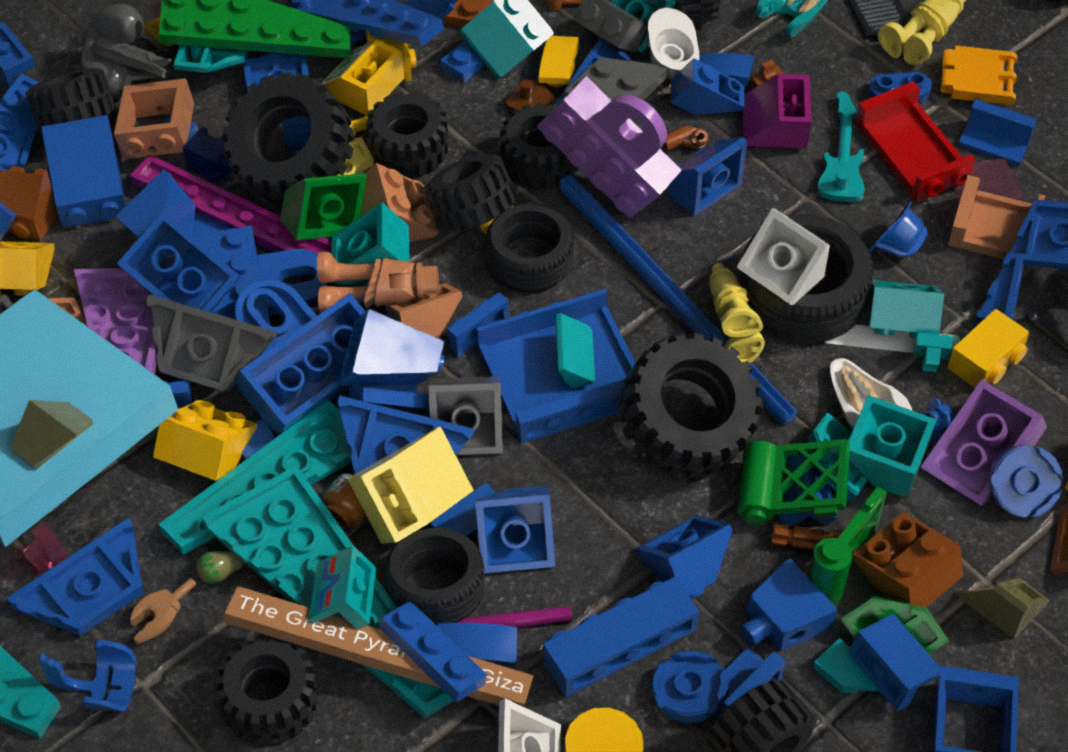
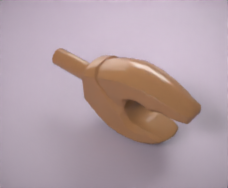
[130,578,196,645]

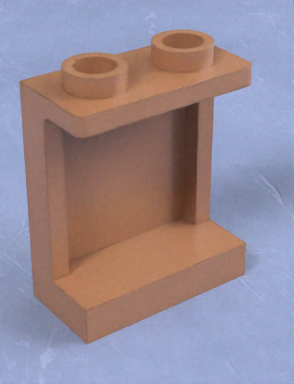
[948,175,1046,260]

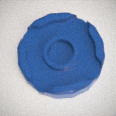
[988,444,1063,518]
[651,651,729,723]

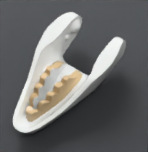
[830,358,912,431]

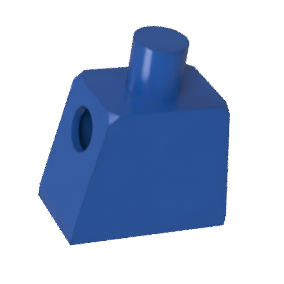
[740,558,837,651]

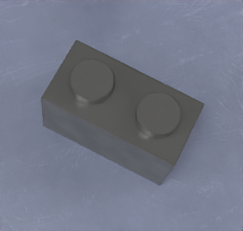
[572,0,648,53]

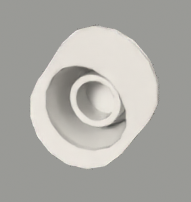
[648,8,699,79]

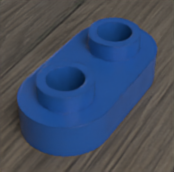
[868,72,932,103]

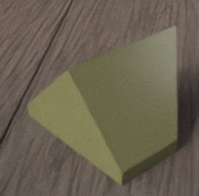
[10,400,94,470]
[954,578,1050,640]

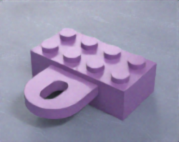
[537,76,681,219]

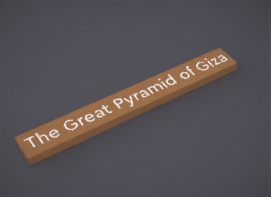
[224,586,534,707]

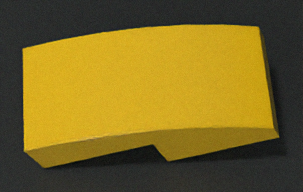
[539,36,579,87]

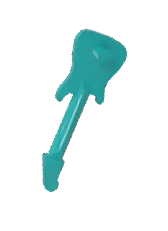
[817,91,865,203]

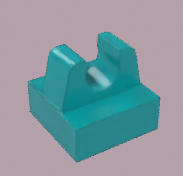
[912,332,953,373]

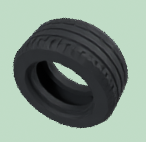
[740,214,873,344]

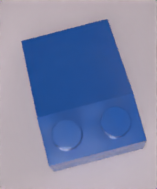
[117,211,241,312]

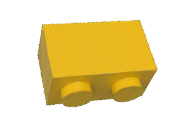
[947,309,1029,388]

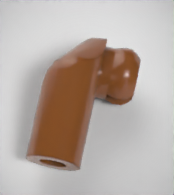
[661,126,709,152]

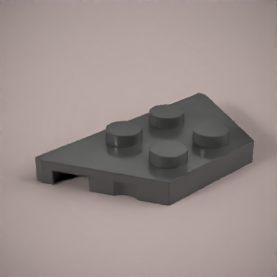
[565,57,669,100]
[147,295,277,391]

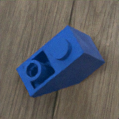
[671,58,744,115]

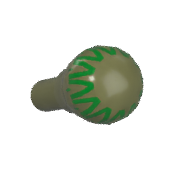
[196,551,245,584]

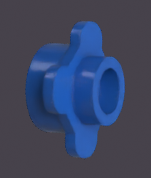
[921,398,955,440]

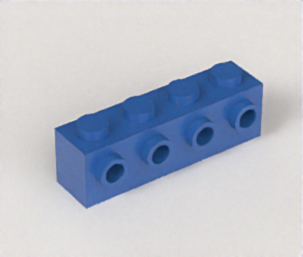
[543,577,700,698]

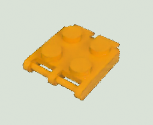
[941,45,1017,105]

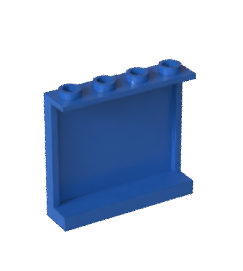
[476,289,636,444]

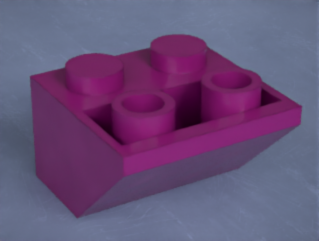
[743,74,812,149]

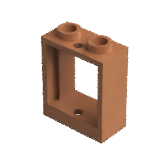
[114,78,194,159]

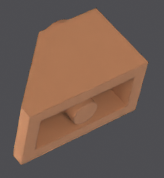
[385,283,462,338]

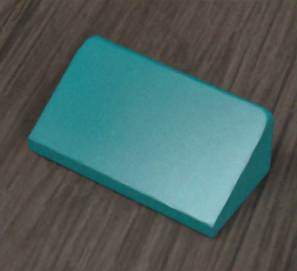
[555,313,595,389]

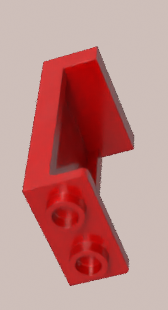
[855,81,976,202]

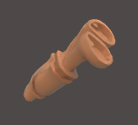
[317,252,439,313]

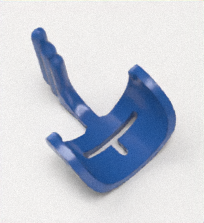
[39,640,136,711]

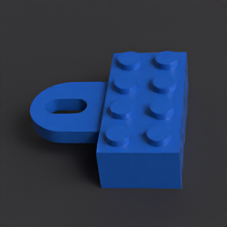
[192,225,331,325]
[234,279,366,437]

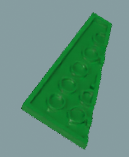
[159,0,350,58]

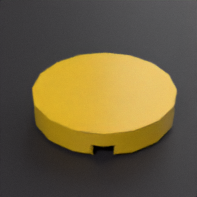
[565,708,643,752]

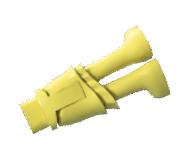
[878,0,966,65]
[709,263,765,363]

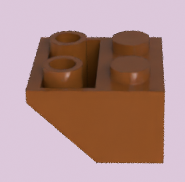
[853,512,963,607]

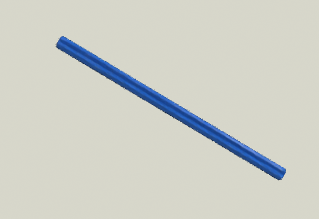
[559,175,797,425]

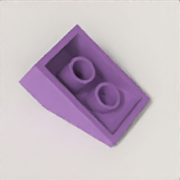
[921,379,1047,507]

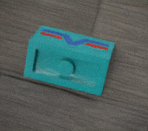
[309,545,376,630]

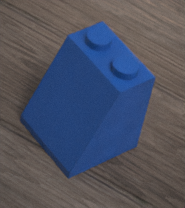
[41,115,126,228]

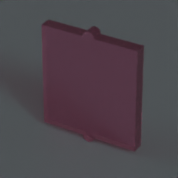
[957,158,1024,201]

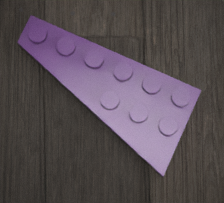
[74,268,158,374]

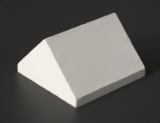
[737,208,830,305]
[498,699,561,752]

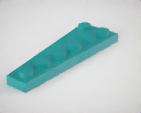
[159,400,351,555]

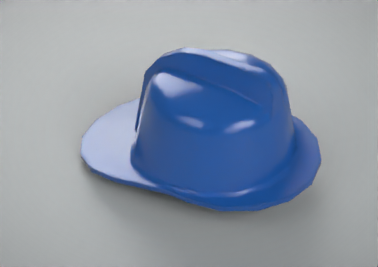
[869,201,928,257]

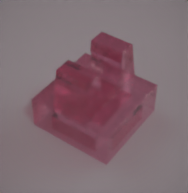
[23,522,70,574]

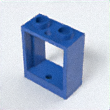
[930,665,1019,752]

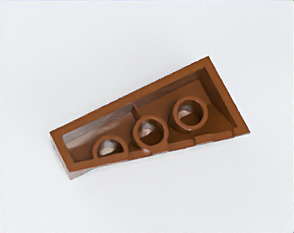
[0,166,58,242]

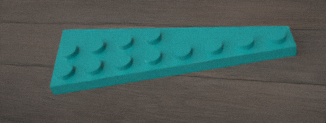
[201,465,454,719]

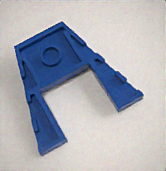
[976,200,1068,323]

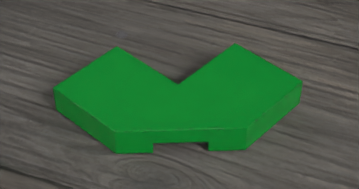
[841,596,949,654]

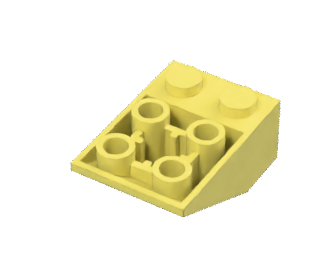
[347,427,474,544]

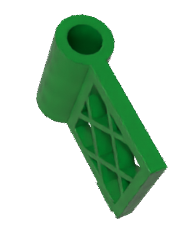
[737,439,850,525]
[808,486,887,607]

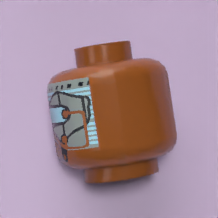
[321,474,366,528]

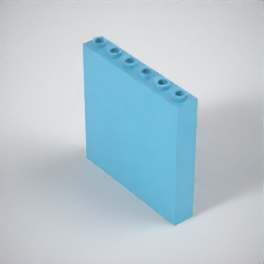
[0,289,178,547]

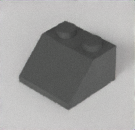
[429,376,503,455]

